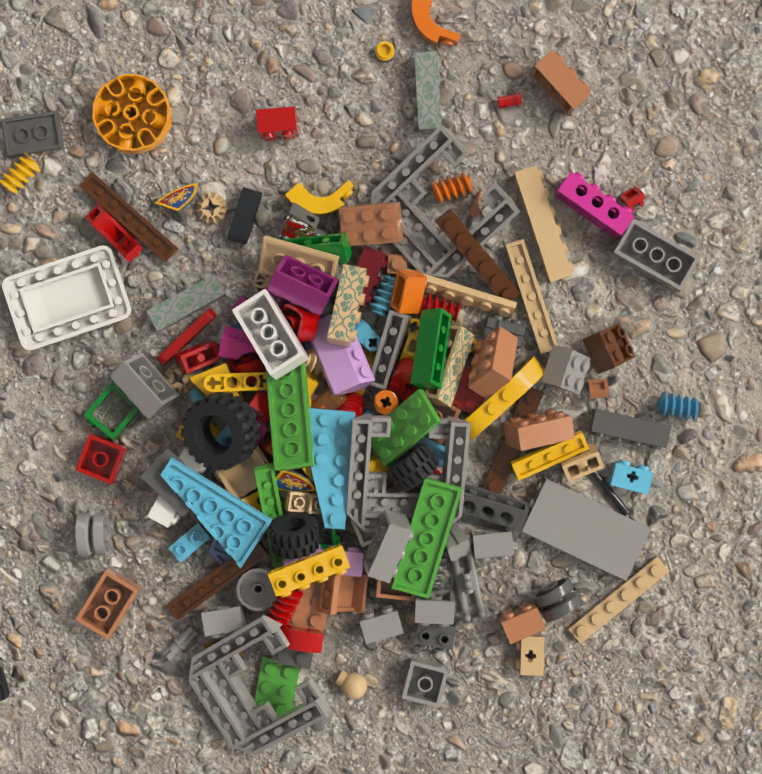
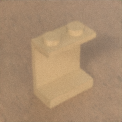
[214,446,277,499]

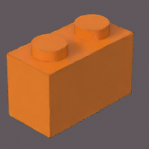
[390,270,427,314]

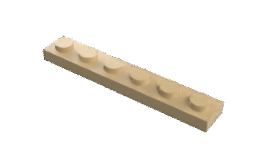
[505,239,558,354]
[406,269,517,318]
[568,556,670,644]

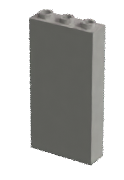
[522,478,651,581]

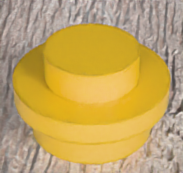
[375,41,394,61]

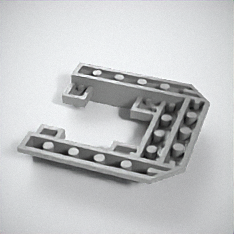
[371,125,520,277]
[346,413,471,533]
[188,615,328,755]

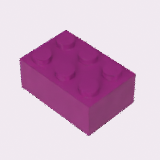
[267,254,339,315]

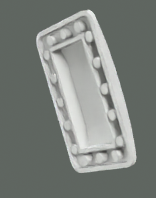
[2,245,132,350]

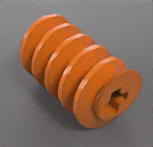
[431,172,473,203]
[374,390,398,415]

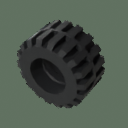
[386,443,439,492]
[269,512,320,560]

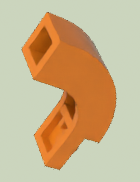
[411,0,460,47]

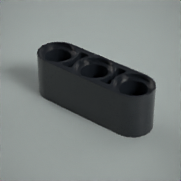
[227,187,262,245]

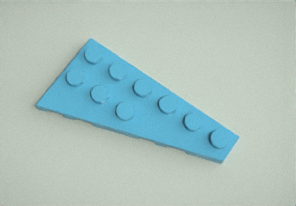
[310,408,356,530]
[161,457,272,569]

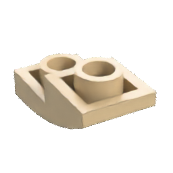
[285,491,322,515]

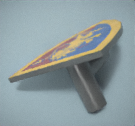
[154,183,198,221]
[276,469,316,492]

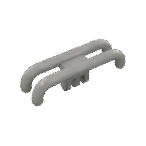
[451,544,486,622]

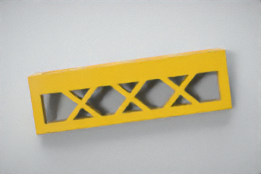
[510,430,589,481]

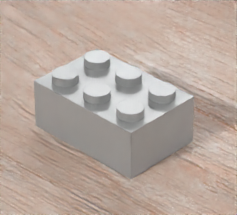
[110,353,180,420]
[363,509,413,583]

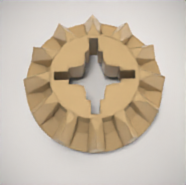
[196,193,227,223]
[164,363,194,394]

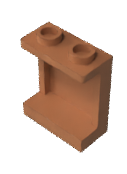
[317,574,368,615]

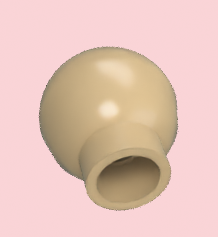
[335,670,367,700]

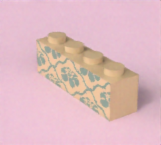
[327,264,370,347]
[424,325,474,407]

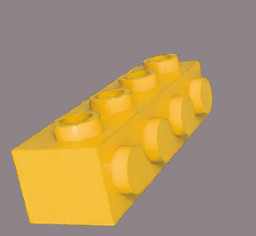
[267,544,351,598]

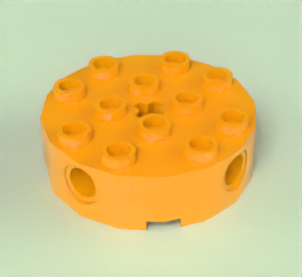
[92,74,172,154]

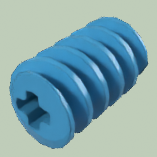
[655,392,698,422]

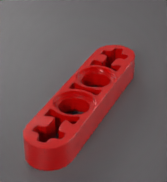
[157,308,217,366]

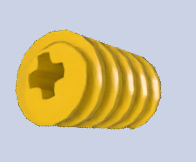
[0,152,41,194]

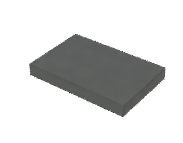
[1,110,65,158]
[140,448,191,517]

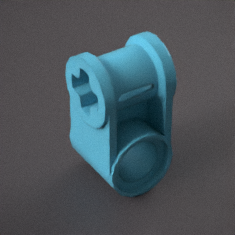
[354,318,381,353]

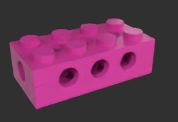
[553,171,635,239]

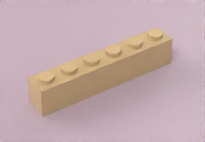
[513,165,574,284]

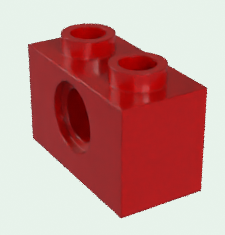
[174,340,222,374]

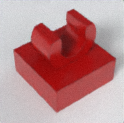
[619,186,646,212]

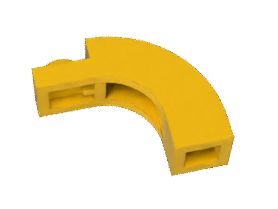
[285,180,354,216]

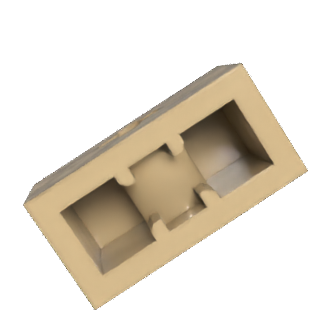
[560,443,605,482]
[515,634,545,676]

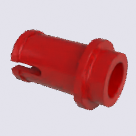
[497,92,522,109]

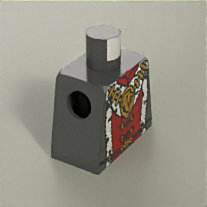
[278,202,327,240]

